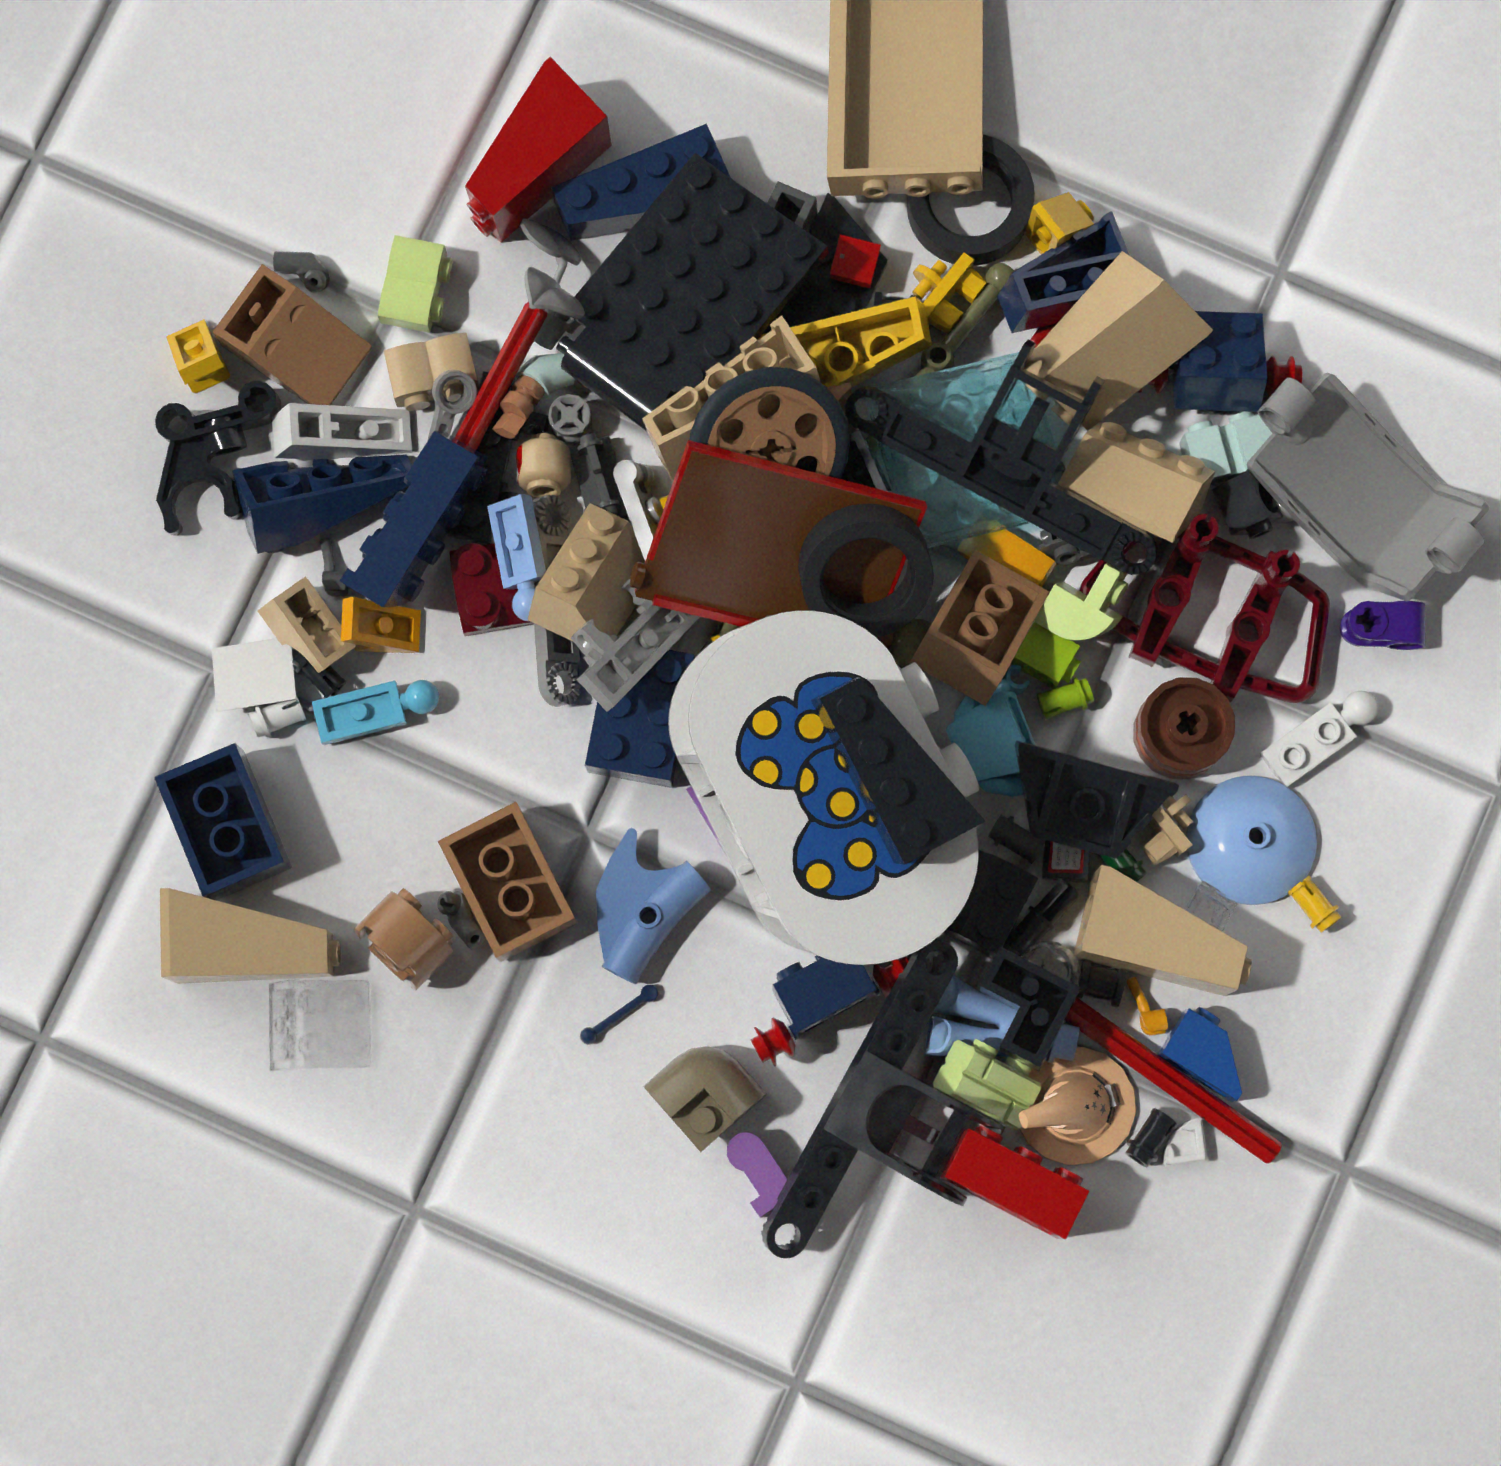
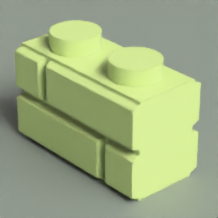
[933,1039,1042,1130]

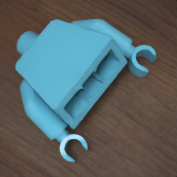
[946,665,1035,797]

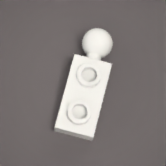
[1260,691,1378,788]

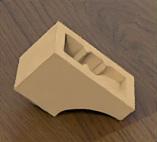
[257,576,356,673]

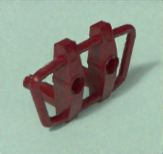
[1079,514,1330,703]

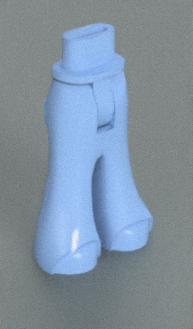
[925,975,1080,1063]

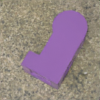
[727,1132,787,1217]

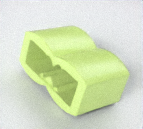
[378,235,453,333]

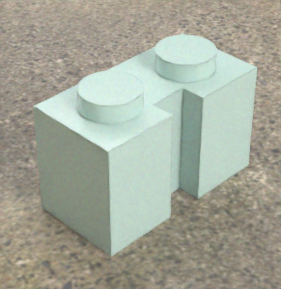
[1179,411,1272,487]

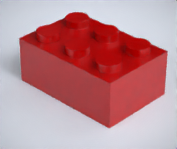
[940,1125,1090,1240]

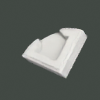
[1162,1118,1208,1167]

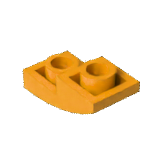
[957,515,1057,587]

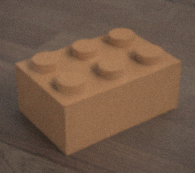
[910,550,1049,706]
[438,802,578,962]

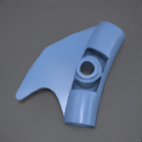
[596,828,711,984]

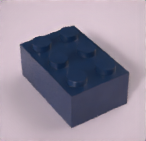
[585,650,695,788]
[154,743,292,900]

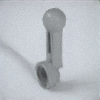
[427,370,477,441]

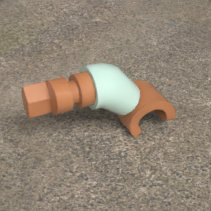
[493,353,587,439]

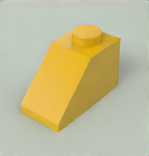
[1025,192,1094,255]

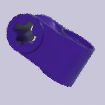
[1339,601,1426,650]

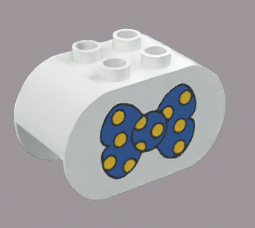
[668,611,979,965]

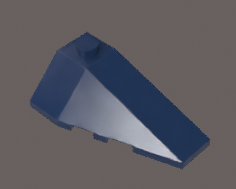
[232,454,412,554]

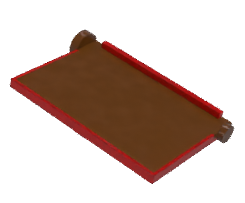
[630,440,927,650]

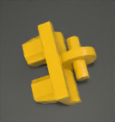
[912,252,987,334]

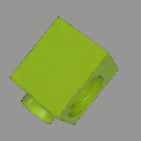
[1011,622,1081,689]

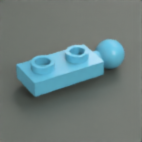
[312,680,439,745]

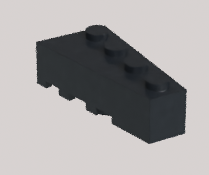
[811,677,986,865]

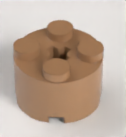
[354,888,454,990]

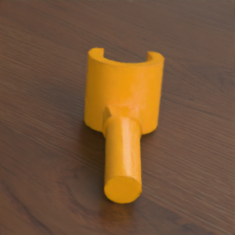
[1126,977,1168,1035]

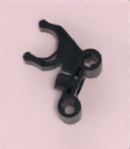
[155,381,282,536]

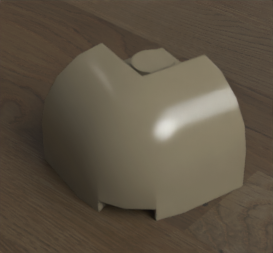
[643,1046,767,1152]

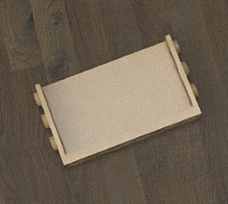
[827,0,983,199]

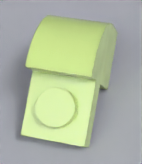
[1034,563,1128,640]

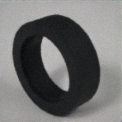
[907,134,1035,266]
[798,504,934,637]

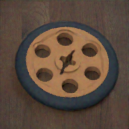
[689,367,850,479]

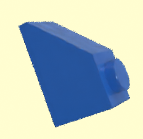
[1157,1007,1242,1102]

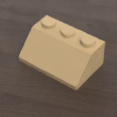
[1058,421,1215,543]
[528,503,645,641]

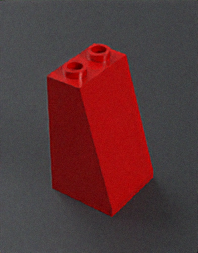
[465,57,612,243]

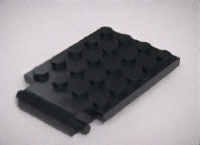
[556,153,829,432]

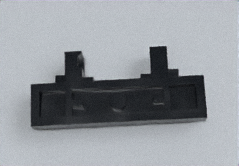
[447,371,549,544]

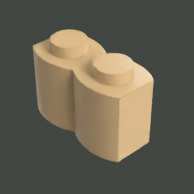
[384,333,479,411]

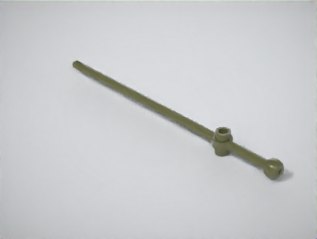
[697,263,1014,655]

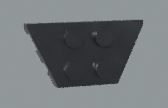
[763,193,888,334]
[1015,740,1179,859]

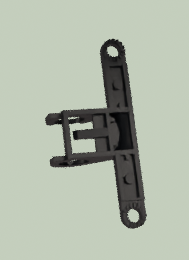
[845,339,1158,575]
[761,938,1006,1258]

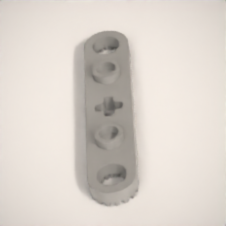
[532,494,582,707]

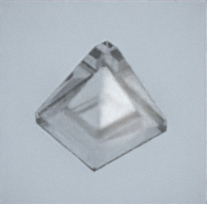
[1185,880,1238,932]

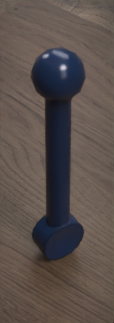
[580,985,658,1044]

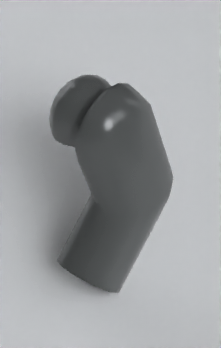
[273,251,330,292]
[437,891,486,949]

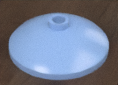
[1186,776,1317,905]

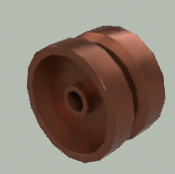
[1133,677,1235,779]

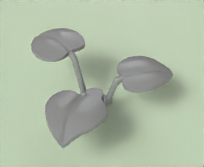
[520,218,585,350]

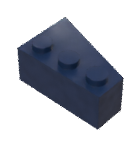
[997,211,1130,333]

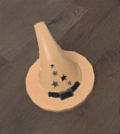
[1019,1047,1136,1165]

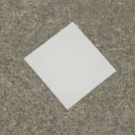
[212,638,296,712]

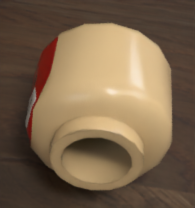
[516,433,571,499]

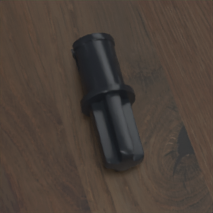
[1006,879,1079,958]

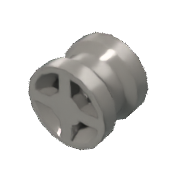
[548,394,592,444]

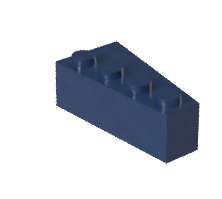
[551,123,731,241]
[340,431,488,608]

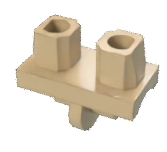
[1141,794,1193,865]

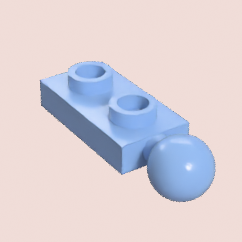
[487,494,546,621]

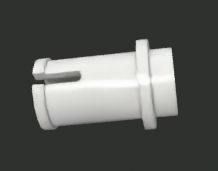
[248,695,306,738]

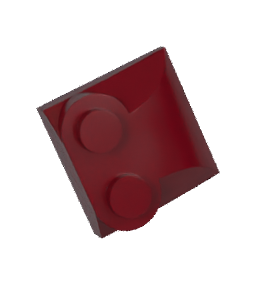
[449,543,534,636]

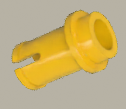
[1288,876,1342,933]

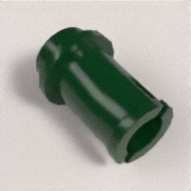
[1098,848,1147,882]

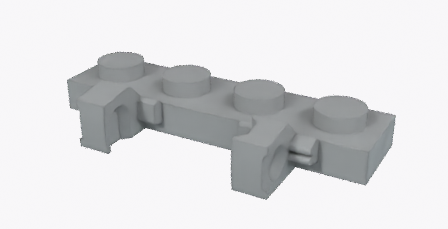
[571,578,700,712]

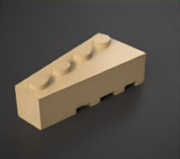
[642,316,821,480]

